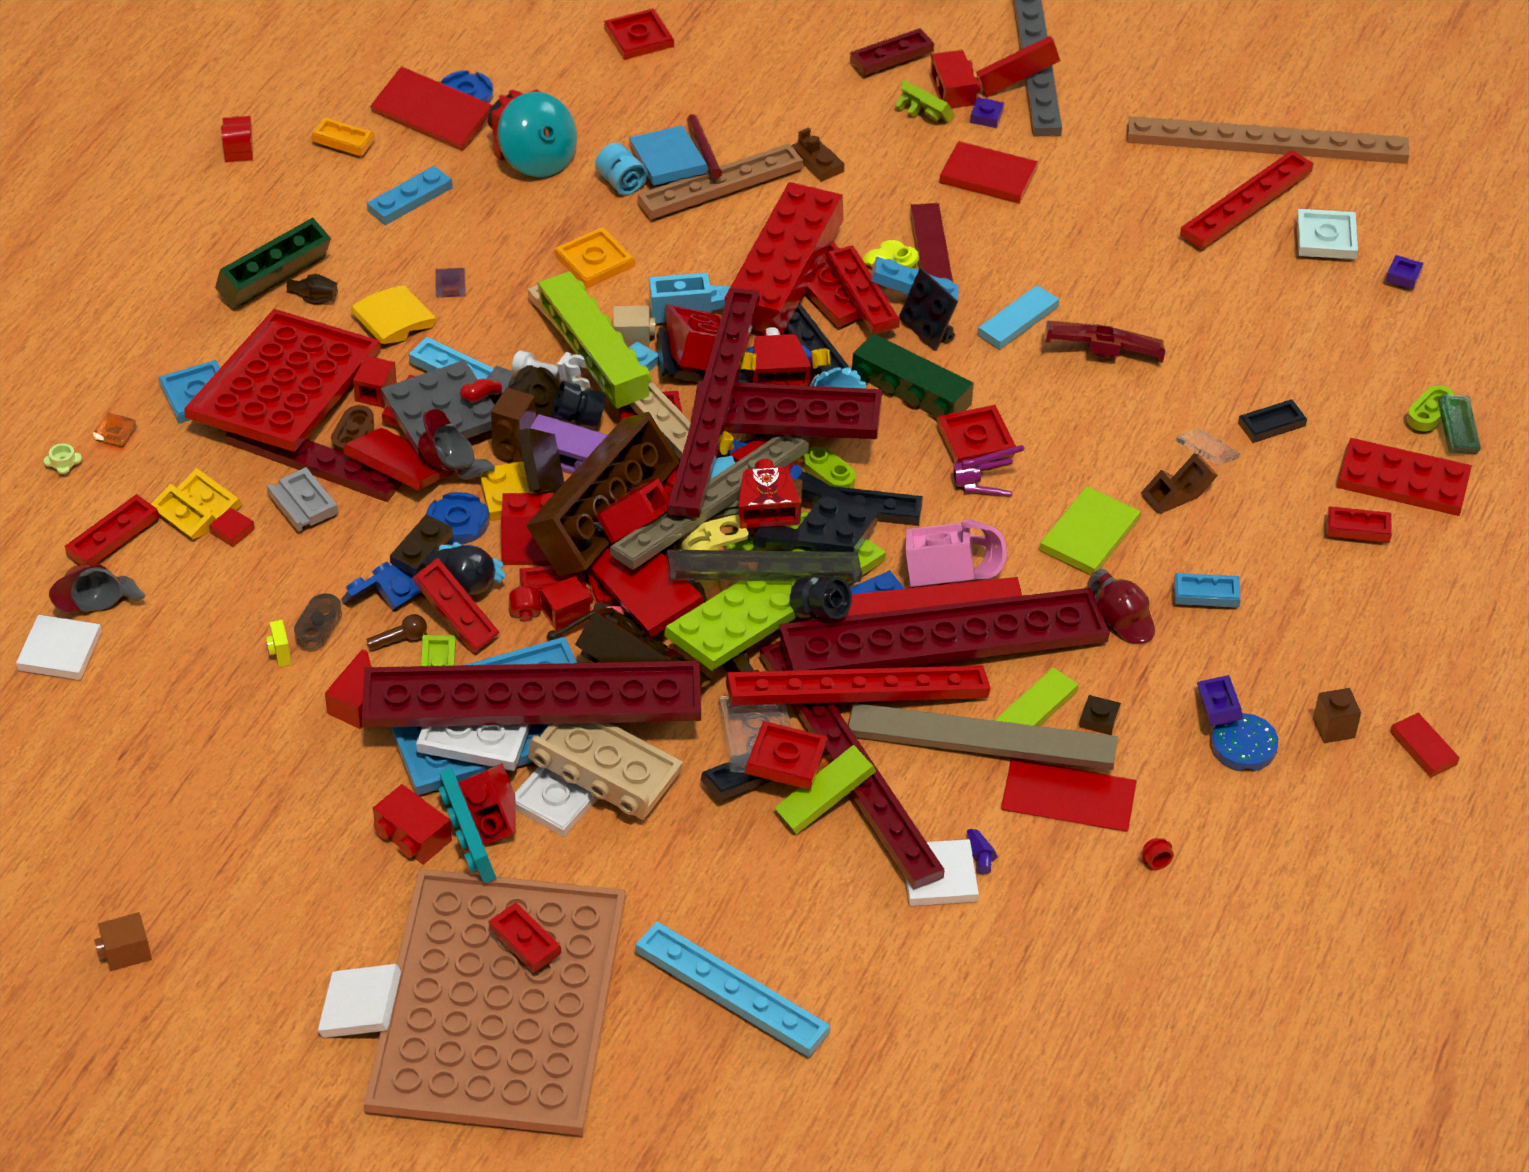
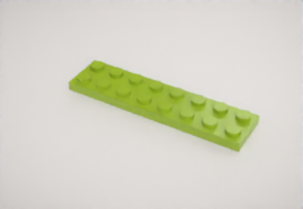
[664,538,886,671]

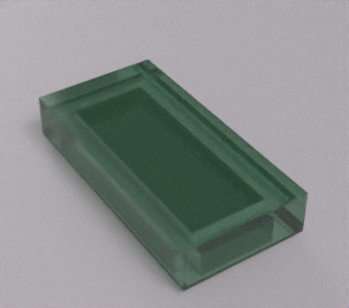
[1437,395,1481,455]

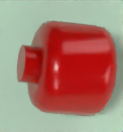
[509,586,541,621]

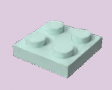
[1296,209,1358,259]

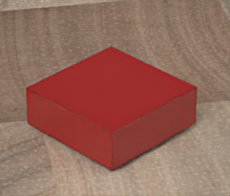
[209,507,255,547]

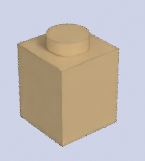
[613,306,655,348]

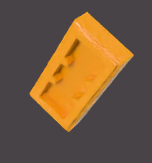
[311,117,375,156]

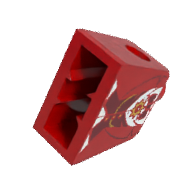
[739,459,800,529]

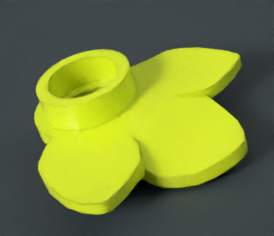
[862,240,919,269]

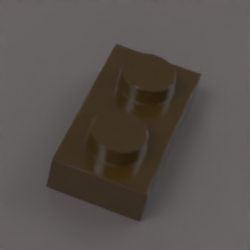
[390,514,453,576]

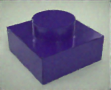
[970,97,1004,128]
[1386,255,1424,290]

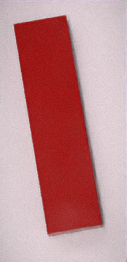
[826,245,900,334]

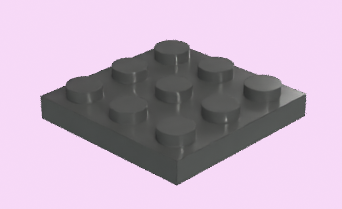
[381,360,495,456]

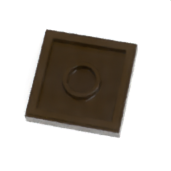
[518,428,564,493]

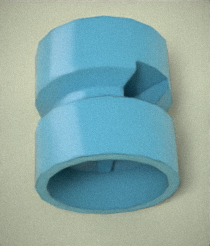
[595,143,647,195]

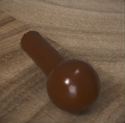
[366,614,427,651]

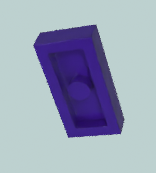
[1197,675,1243,726]

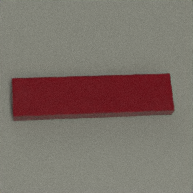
[910,203,953,282]

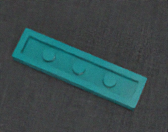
[438,767,497,884]

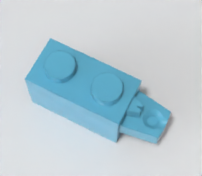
[649,273,730,323]

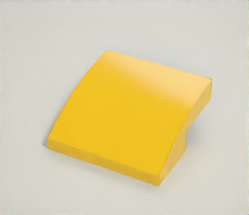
[350,285,436,344]
[151,468,242,540]

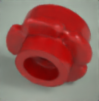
[1141,838,1174,870]

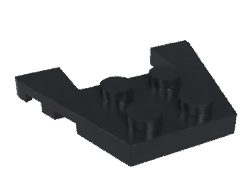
[753,471,878,557]

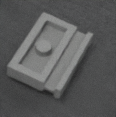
[266,467,338,532]

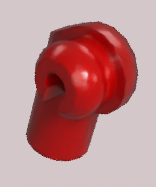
[460,379,502,403]

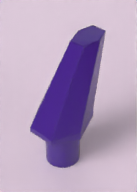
[967,829,998,874]

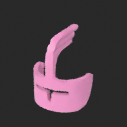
[961,520,1007,579]

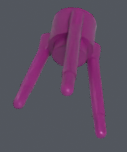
[953,445,1025,497]

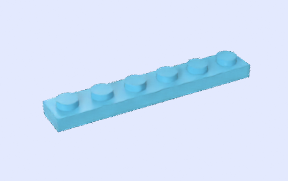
[636,921,830,1057]

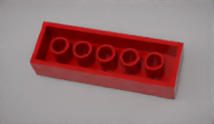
[725,182,844,335]

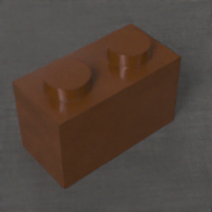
[491,388,536,462]

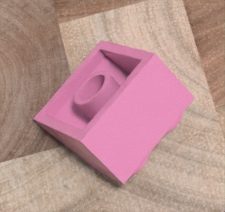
[906,523,974,587]

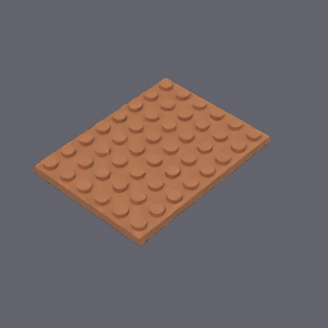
[364,869,626,1136]

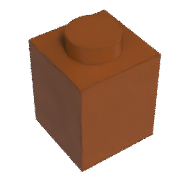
[94,912,152,972]

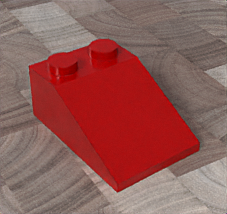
[665,304,722,372]

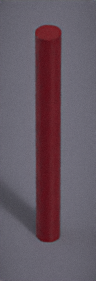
[687,114,722,179]

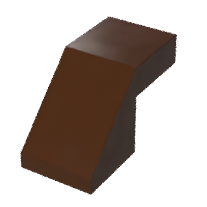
[1141,453,1218,514]

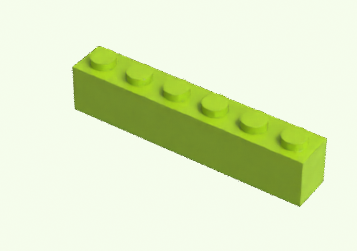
[538,271,651,409]

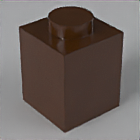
[1313,688,1361,743]

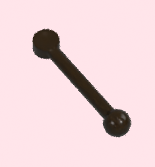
[547,602,607,641]

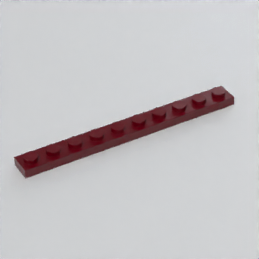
[668,288,760,518]
[760,641,945,890]

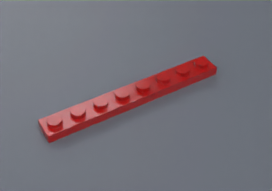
[725,665,991,706]

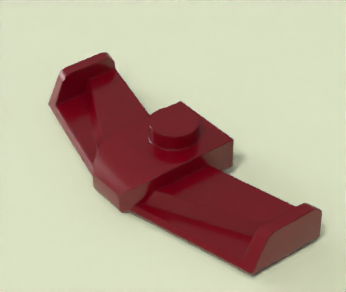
[1044,320,1165,363]

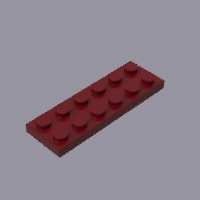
[691,381,882,439]

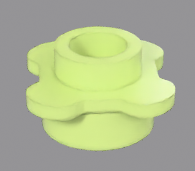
[44,443,82,474]

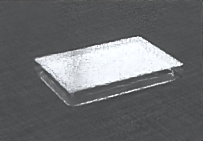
[718,696,791,772]

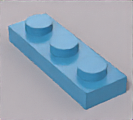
[367,165,453,225]
[871,257,959,300]

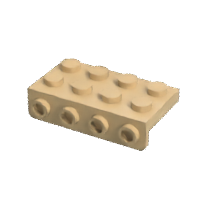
[528,723,683,820]

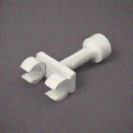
[512,350,591,391]

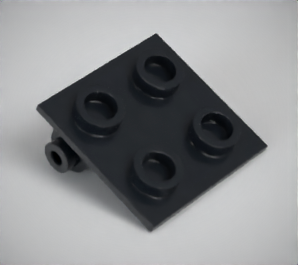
[899,268,958,351]

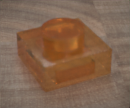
[93,412,137,449]

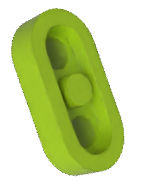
[1407,385,1456,432]
[803,447,856,488]

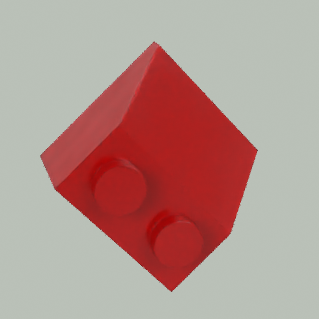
[501,493,554,565]

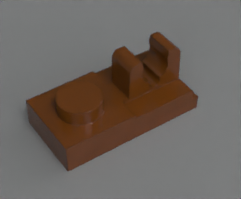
[791,127,845,182]

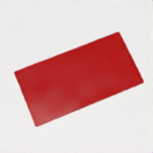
[1001,759,1137,831]

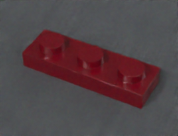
[850,28,934,76]

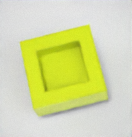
[266,620,291,667]

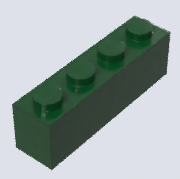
[215,217,331,309]
[852,333,974,418]

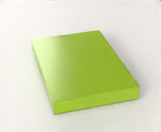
[1039,486,1141,575]

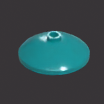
[498,92,577,178]

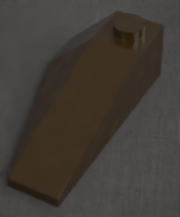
[575,607,712,688]

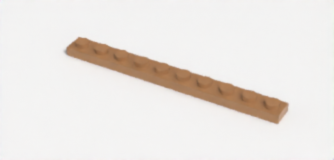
[1127,116,1409,164]

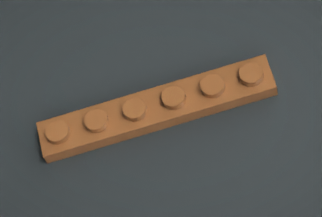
[638,144,803,219]

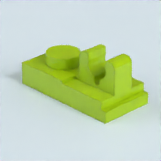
[896,80,955,123]

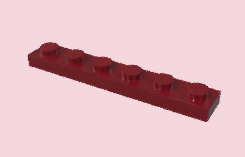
[226,432,402,502]

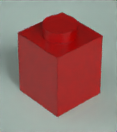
[353,356,397,408]
[541,576,593,631]

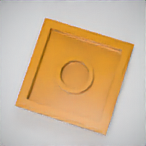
[554,227,635,288]

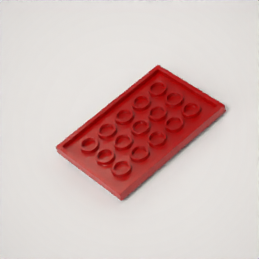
[184,309,380,452]

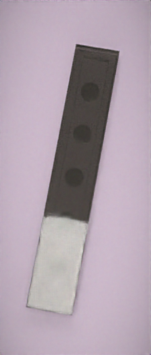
[666,550,862,582]

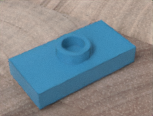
[1174,573,1240,607]

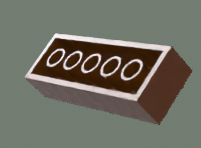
[526,412,680,576]

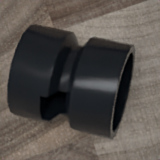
[551,380,605,430]
[790,577,852,619]

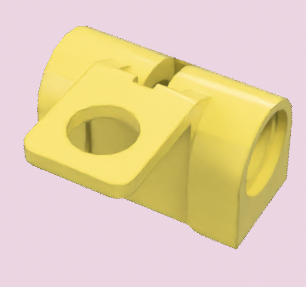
[674,515,748,589]

